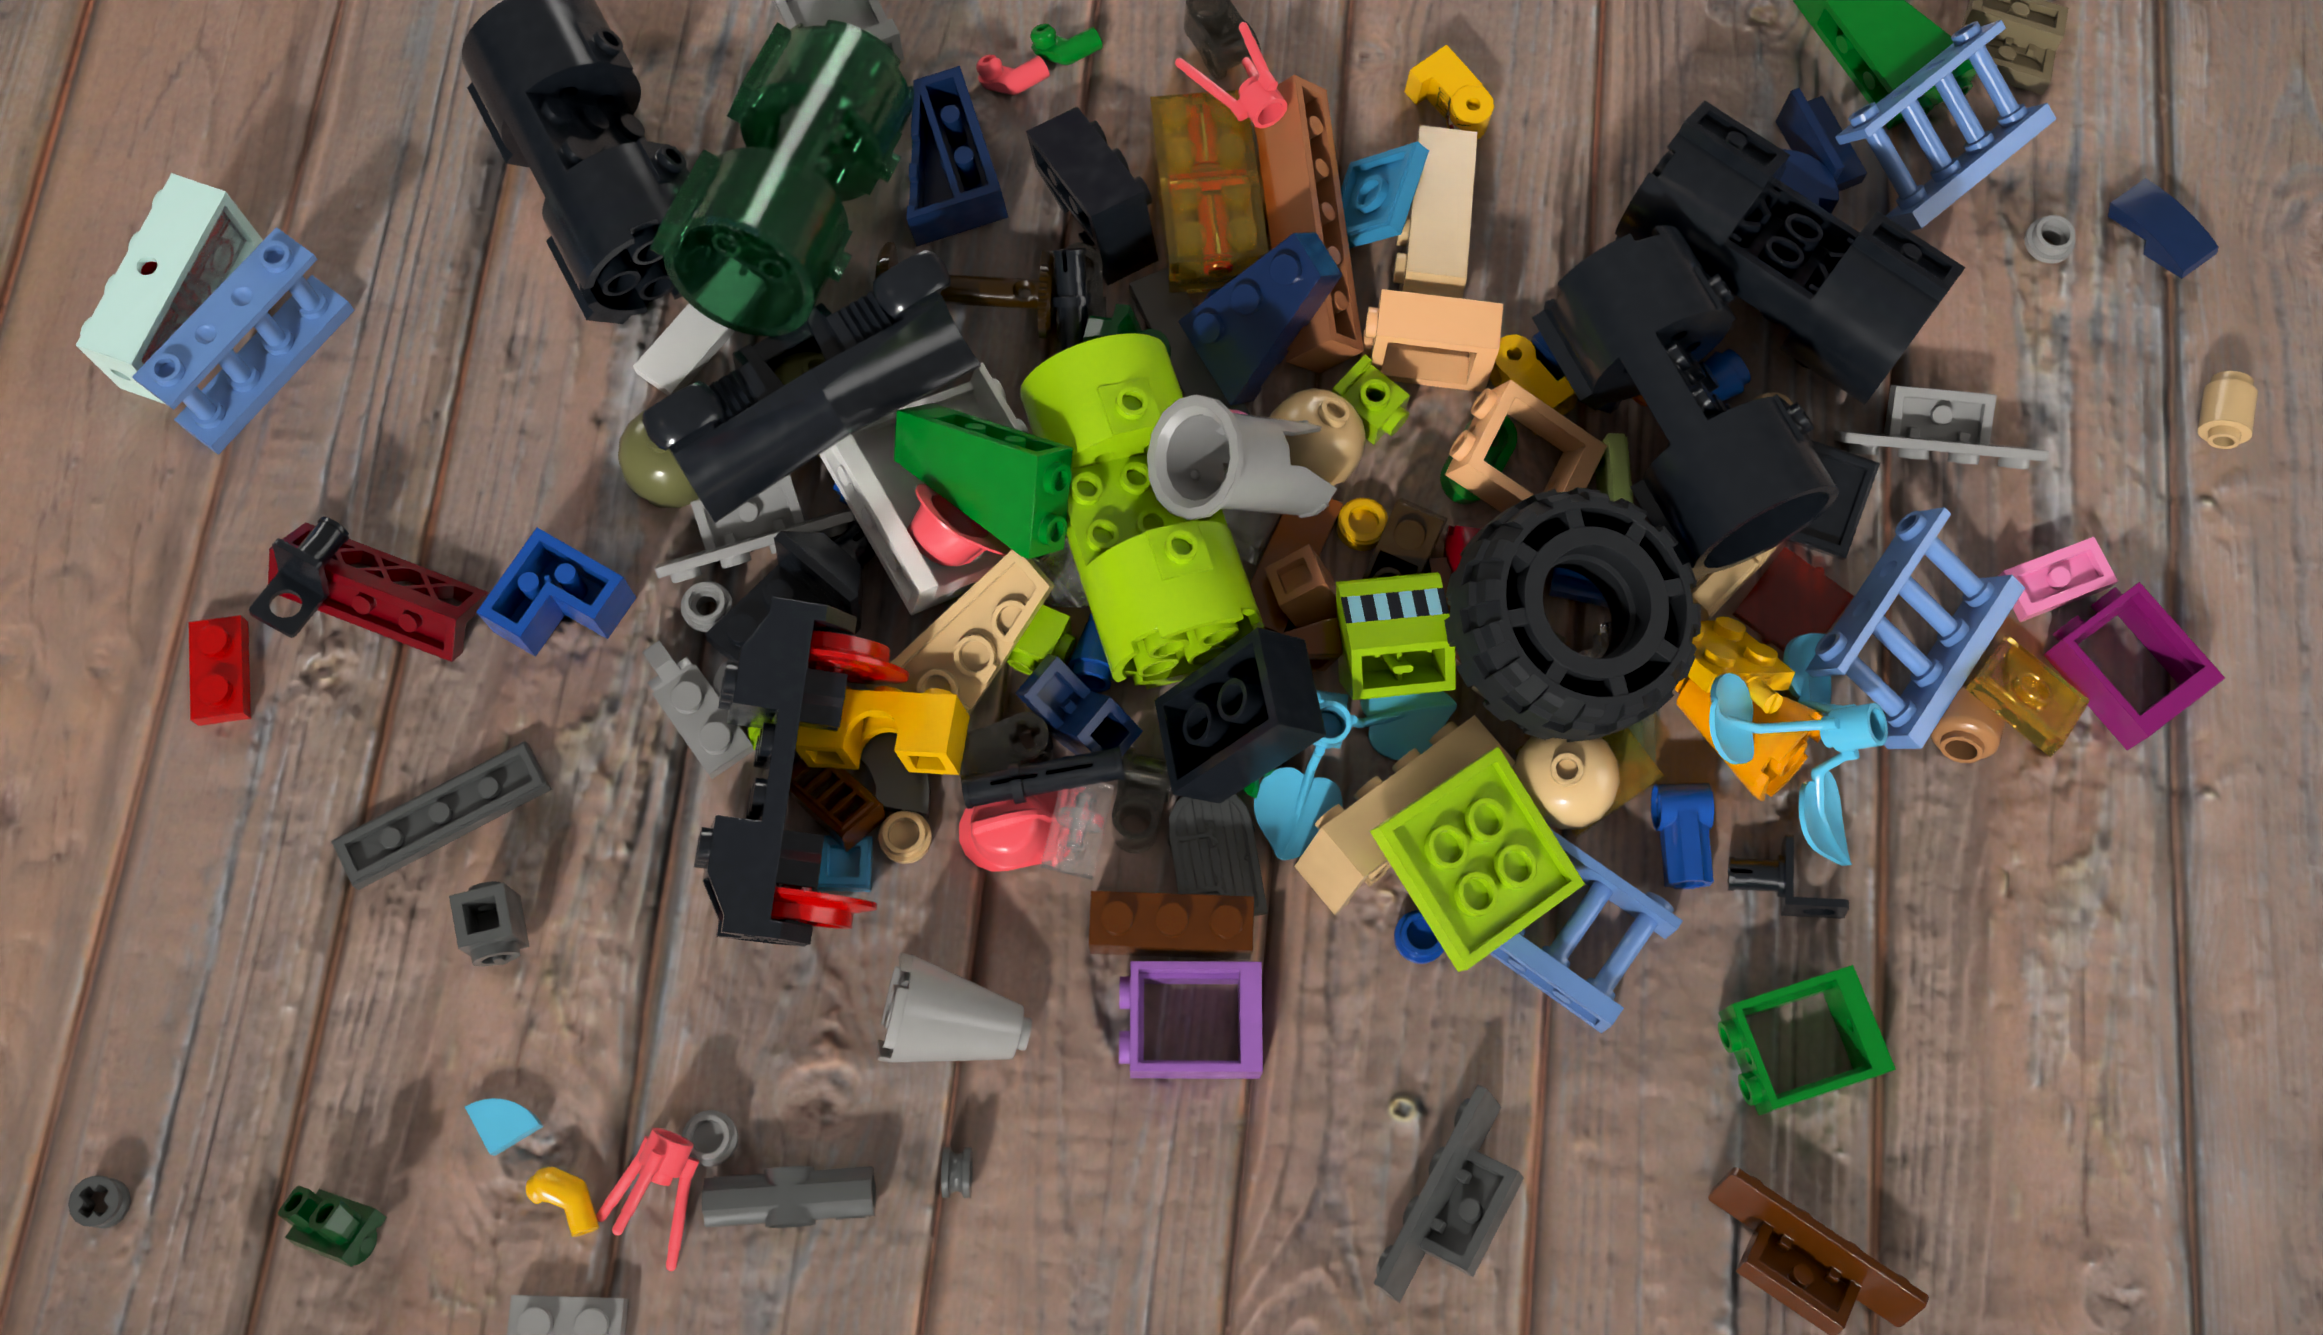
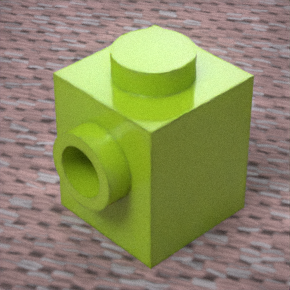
[1007,605,1076,675]

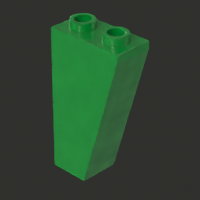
[1793,0,1976,130]
[894,403,1073,559]

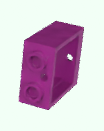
[2044,582,2225,751]

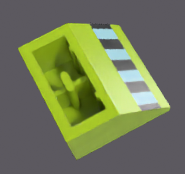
[1336,572,1456,700]

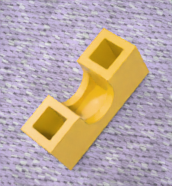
[795,686,970,775]

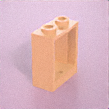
[1360,289,1503,392]
[1445,380,1607,513]

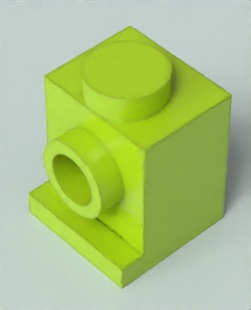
[1332,354,1410,445]

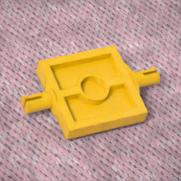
[1688,616,1795,714]

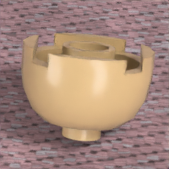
[1269,388,1366,486]
[1513,736,1620,830]

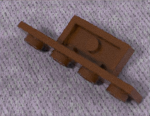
[1708,1167,1929,1335]

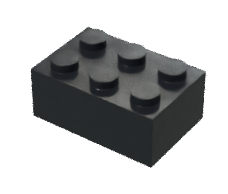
[1154,627,1326,804]

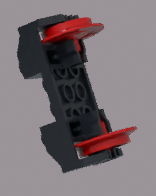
[694,597,909,947]

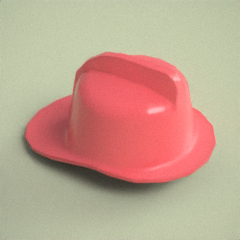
[907,484,1012,567]
[959,789,1084,872]

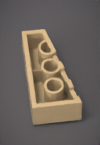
[1393,125,1478,299]
[1294,715,1516,915]

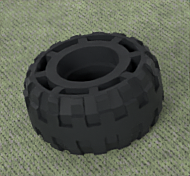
[1444,487,1701,742]

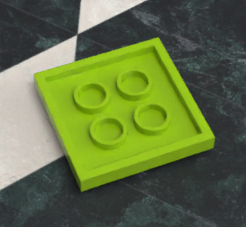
[1370,746,1585,972]

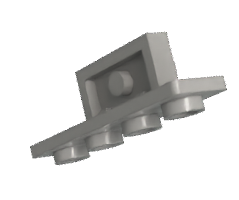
[1834,385,2049,469]
[655,474,856,583]

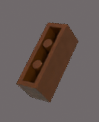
[1089,891,1254,960]

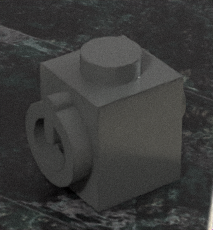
[449,881,530,967]

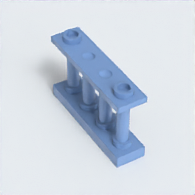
[1835,20,2056,231]
[132,227,355,455]
[1805,507,2025,749]
[1490,828,1683,1034]

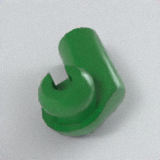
[1030,24,1103,65]

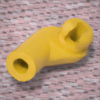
[525,1167,599,1237]

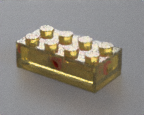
[1150,89,1269,293]

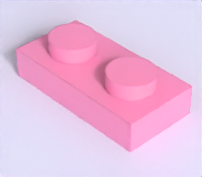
[1999,537,2118,622]

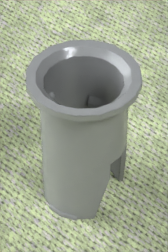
[1147,394,1337,520]

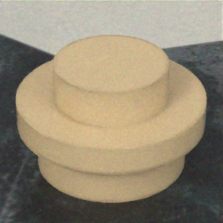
[878,810,932,864]

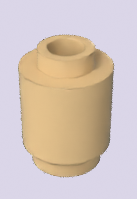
[2198,371,2258,449]

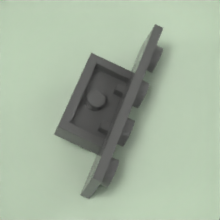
[1374,1085,1524,1303]

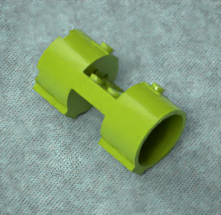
[1020,333,1264,689]

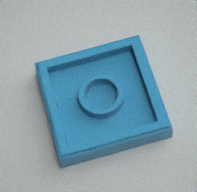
[1341,141,1429,249]

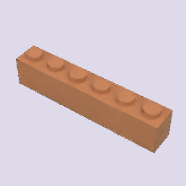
[1254,74,1364,374]

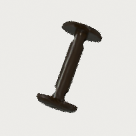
[875,242,1057,338]

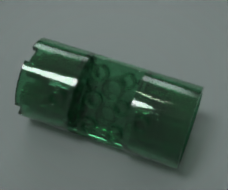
[650,20,914,336]

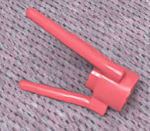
[1175,22,1288,129]
[596,1128,699,1271]

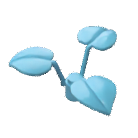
[1709,633,1888,866]
[1254,691,1457,860]

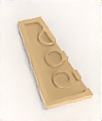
[865,550,1055,716]

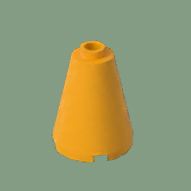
[1675,676,1825,801]

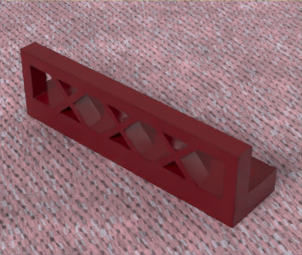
[268,522,489,662]

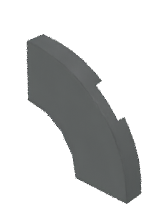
[860,732,931,818]

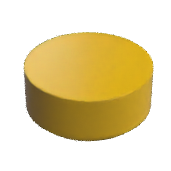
[1337,497,1388,551]

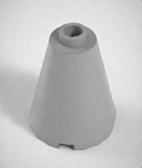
[876,952,1032,1063]

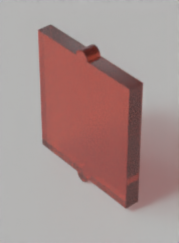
[1732,547,1854,652]

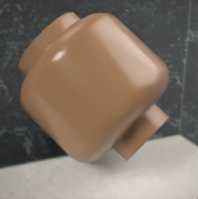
[1931,684,2007,763]

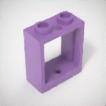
[1119,961,1263,1079]

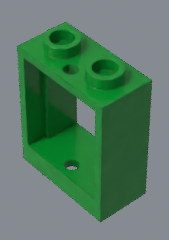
[1718,965,1896,1116]

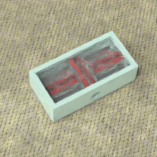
[76,173,263,404]

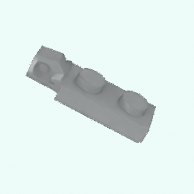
[642,640,755,779]

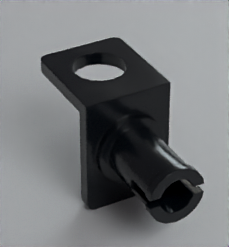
[249,516,349,638]
[1727,835,1849,919]

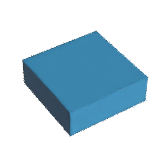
[817,835,873,892]

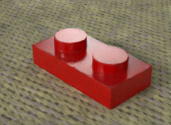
[188,615,251,726]

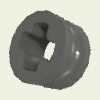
[941,1147,973,1198]
[68,1176,131,1229]

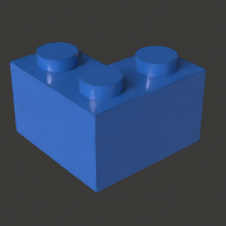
[476,527,637,657]

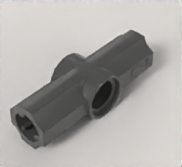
[702,1166,876,1228]

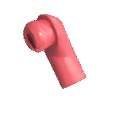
[976,55,1050,96]

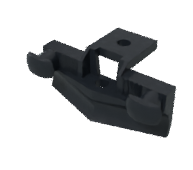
[642,250,981,523]

